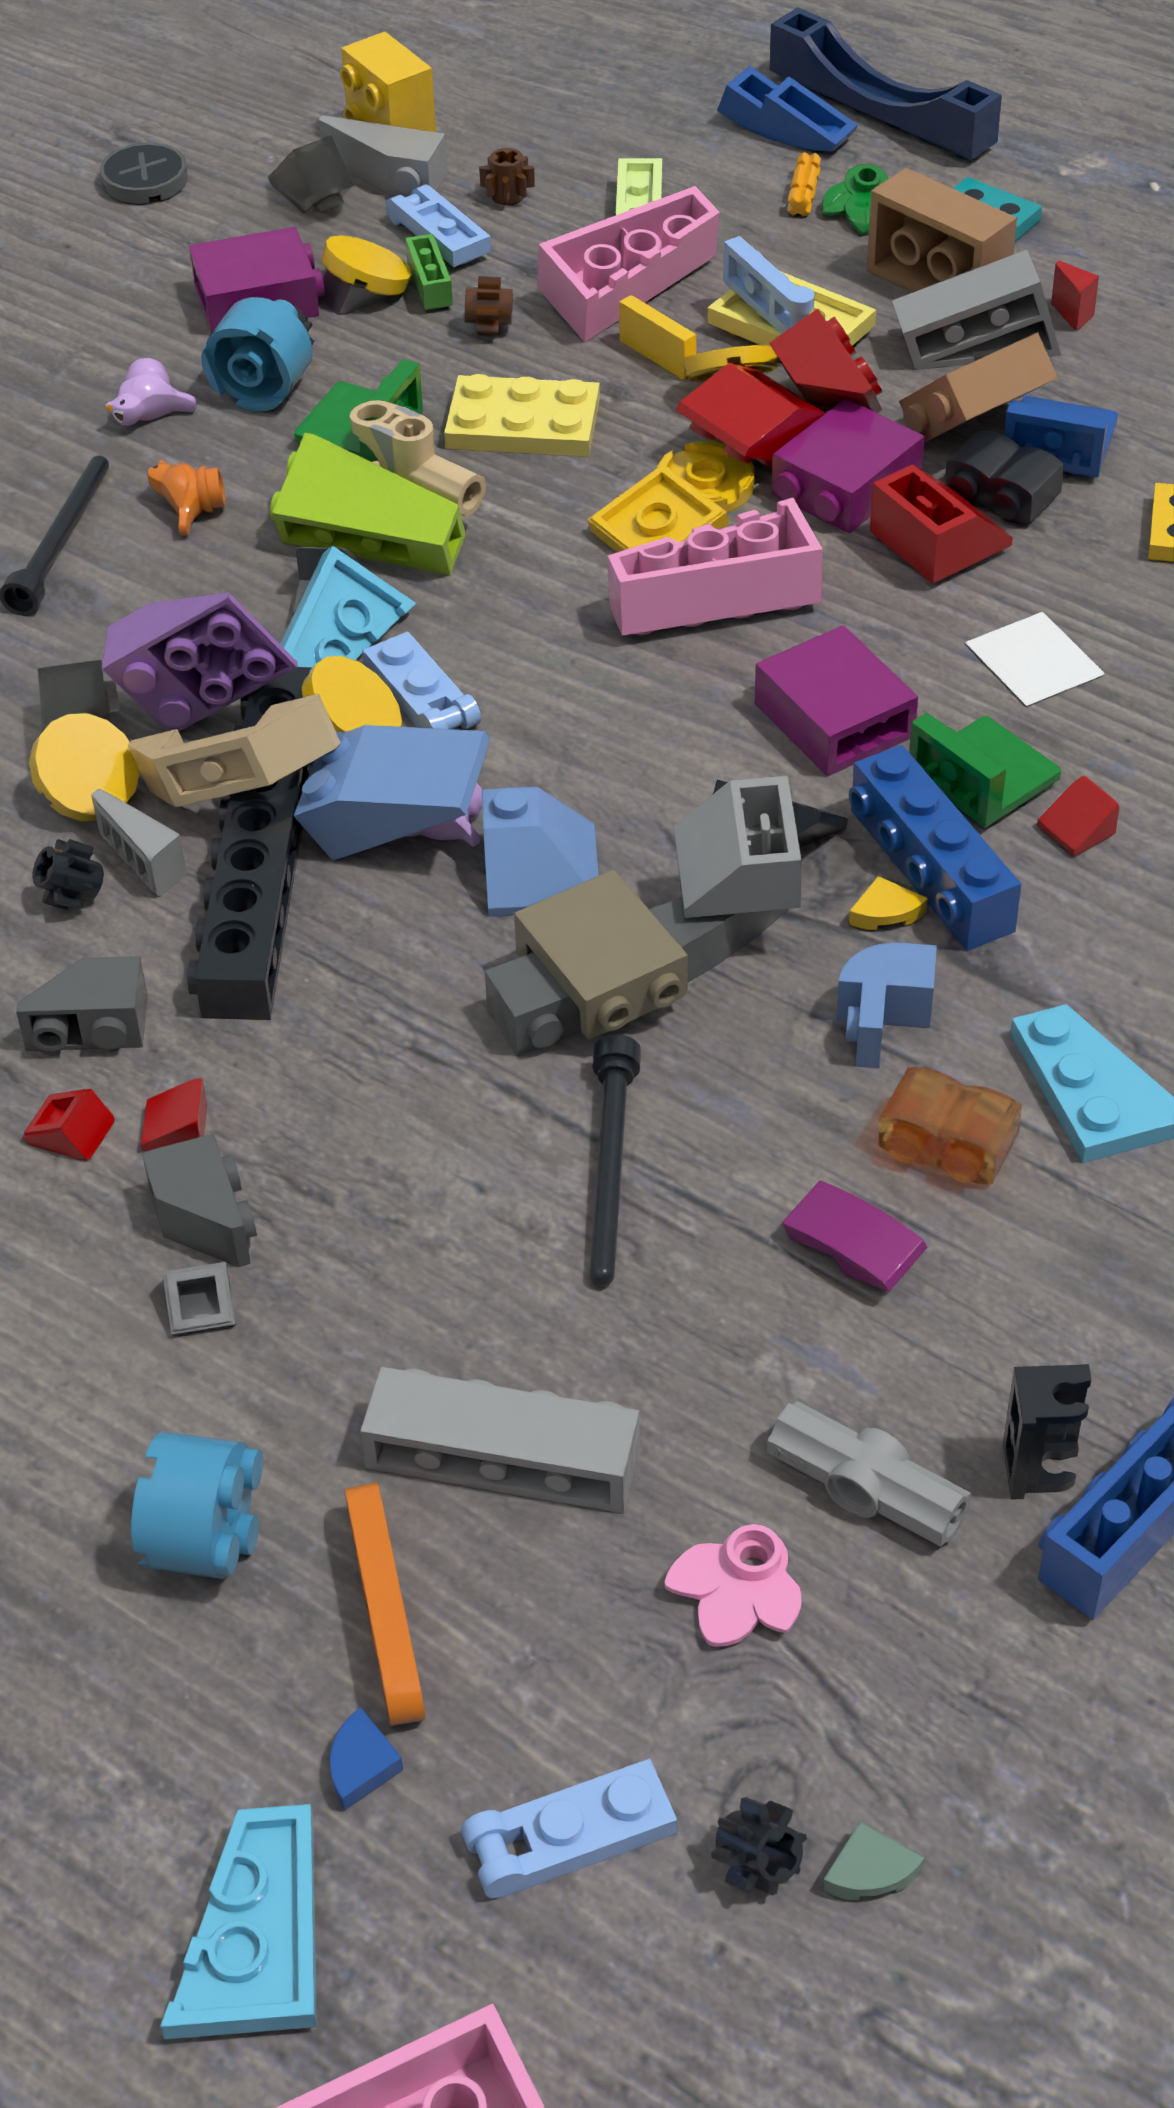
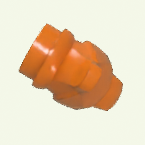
[147,460,226,536]

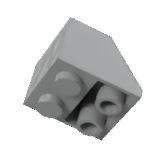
[674,776,801,918]

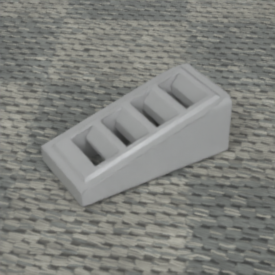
[91,788,187,896]

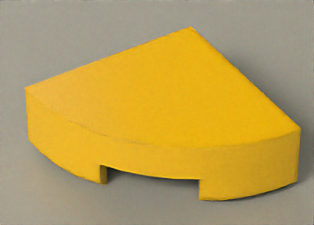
[849,876,928,930]

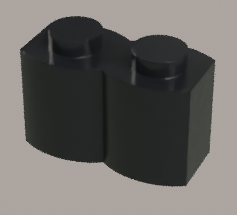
[945,430,1063,524]

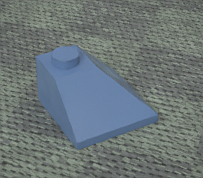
[482,787,599,917]

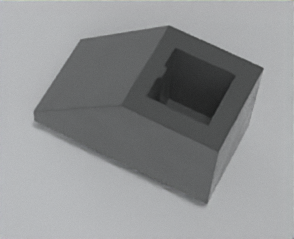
[16,956,148,1051]
[142,1134,257,1267]

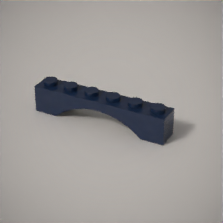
[769,7,1002,160]

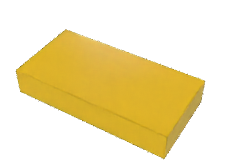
[619,295,697,381]

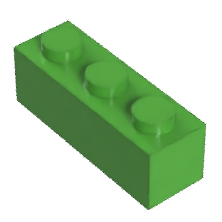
[405,234,453,310]

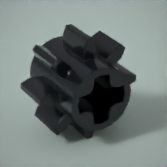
[32,839,104,910]
[711,1797,807,1895]

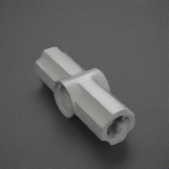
[767,1401,971,1547]

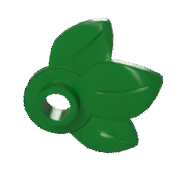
[822,164,889,236]

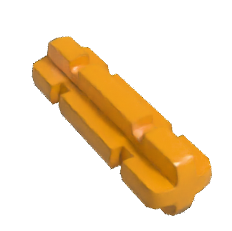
[787,152,821,217]

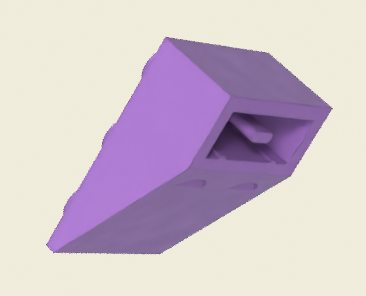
[102,592,298,732]

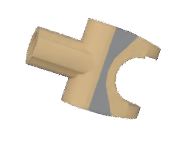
[350,400,486,517]

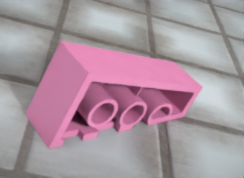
[537,186,720,342]
[607,498,823,636]

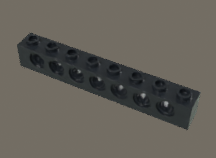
[187,667,314,1020]

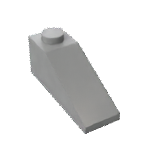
[319,115,448,197]

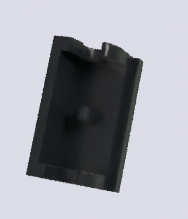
[1003,1364,1092,1500]

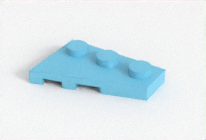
[280,546,416,667]
[1010,1004,1174,1163]
[160,1804,317,2039]

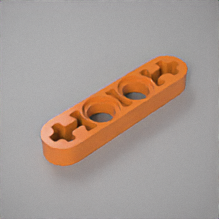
[344,1482,425,1726]

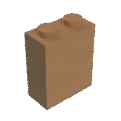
[899,333,1058,443]

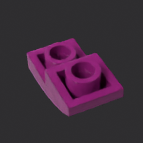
[782,1180,928,1292]

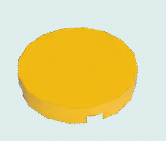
[321,235,412,296]
[683,345,779,382]
[657,441,754,512]
[301,656,402,733]
[29,713,140,822]

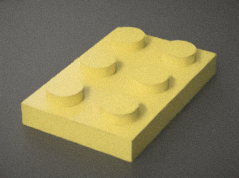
[708,271,876,346]
[444,374,600,457]

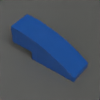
[717,66,858,151]

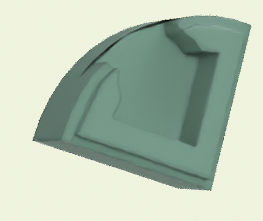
[823,1822,925,1901]

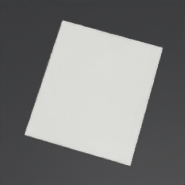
[965,612,1105,706]

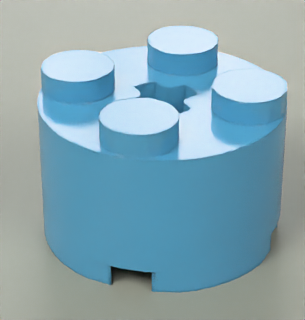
[201,297,313,412]
[131,1431,263,1579]

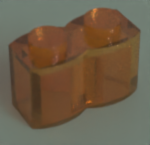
[878,1067,1022,1185]

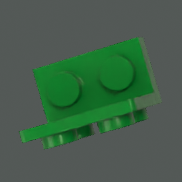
[294,359,423,462]
[909,712,1061,828]

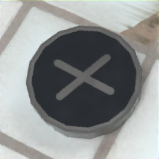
[100,142,188,205]

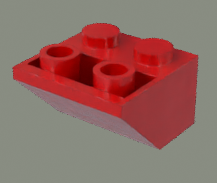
[769,309,883,413]
[676,363,826,467]
[870,464,1013,583]

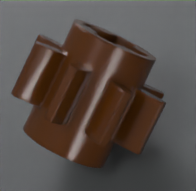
[479,148,535,205]
[465,276,513,335]

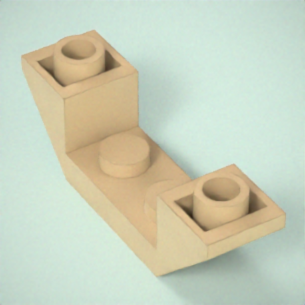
[127,694,340,807]

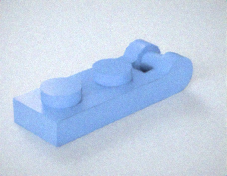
[386,184,491,267]
[723,236,814,334]
[362,632,481,729]
[461,1759,677,1898]

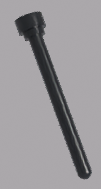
[0,455,109,616]
[589,1034,641,1287]

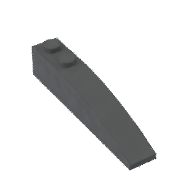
[484,897,789,1056]

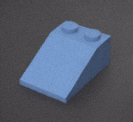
[294,725,490,861]

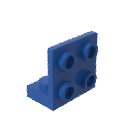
[1004,396,1118,477]

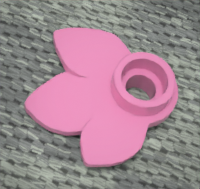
[664,1524,801,1647]

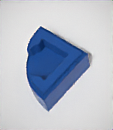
[330,1707,403,1810]

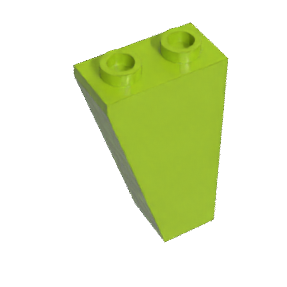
[270,433,466,575]

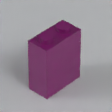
[188,227,325,333]
[771,398,925,533]
[754,625,919,777]

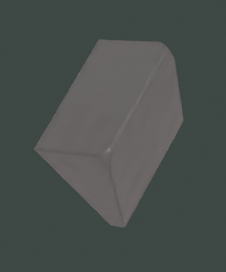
[321,269,387,314]
[162,1262,235,1335]

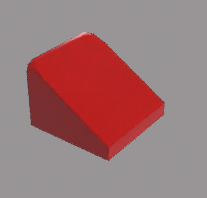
[1051,260,1099,330]
[1037,775,1119,857]
[141,1078,207,1151]
[22,1089,115,1160]

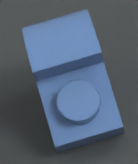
[836,943,937,1068]

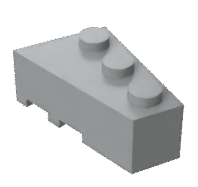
[892,250,1061,370]

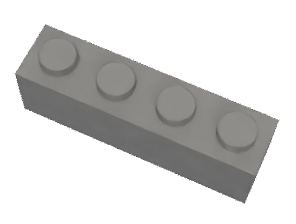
[360,1367,640,1514]

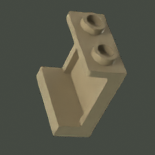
[514,869,688,1039]

